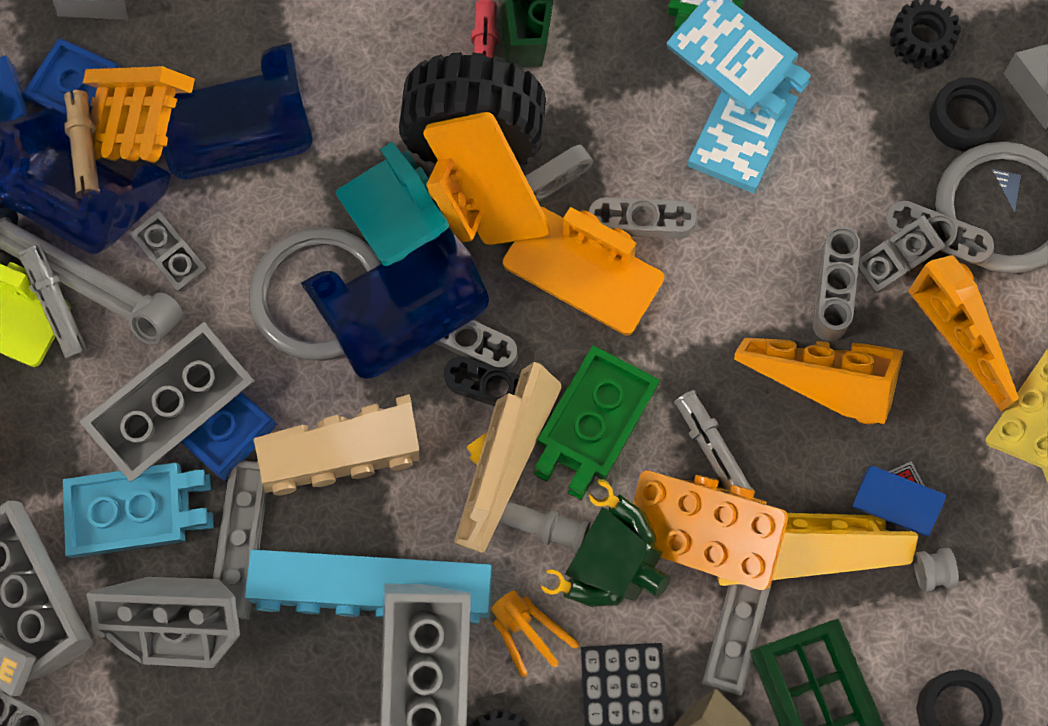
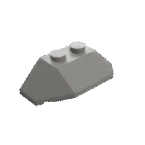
[87,577,240,668]

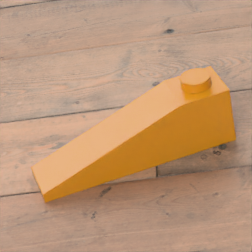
[908,255,1019,412]

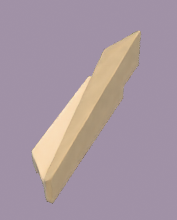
[454,362,561,553]

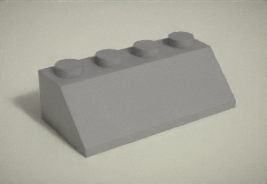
[79,322,254,482]
[380,584,471,726]

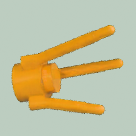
[491,590,579,677]

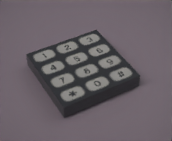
[581,643,668,726]

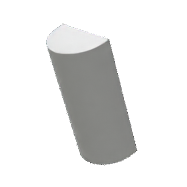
[0,501,93,682]

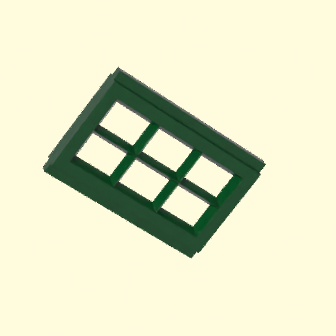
[749,618,884,726]

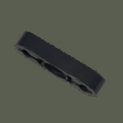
[444,357,520,407]

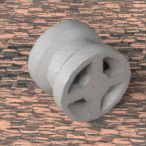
[914,547,959,592]

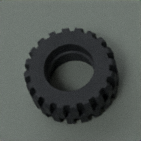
[399,52,546,166]

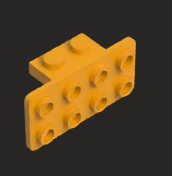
[423,112,550,245]
[503,207,665,336]
[633,470,788,590]

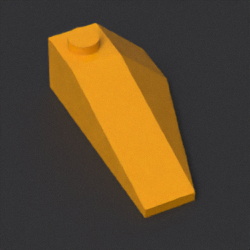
[734,338,903,424]

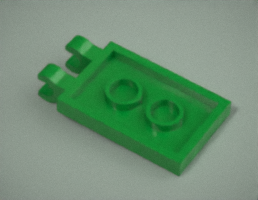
[534,345,660,500]

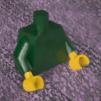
[539,480,670,607]

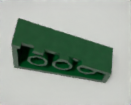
[499,0,553,67]

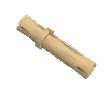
[64,90,100,199]

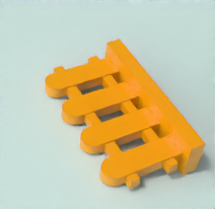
[83,66,195,163]

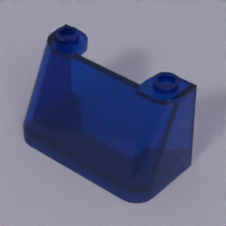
[162,43,313,180]
[0,108,172,254]
[301,227,489,379]

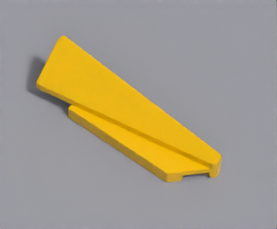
[717,513,918,586]

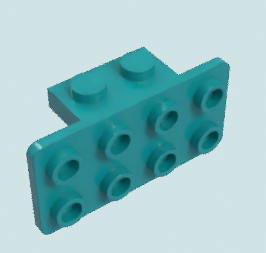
[336,141,449,266]

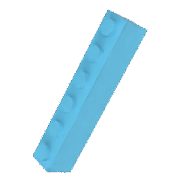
[245,550,493,625]

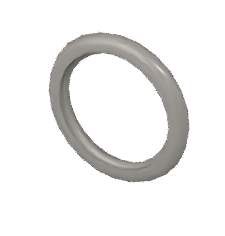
[935,142,1048,273]
[249,227,390,360]

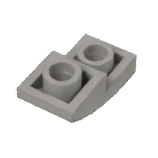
[129,211,207,291]
[858,215,946,293]

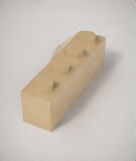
[254,394,419,496]

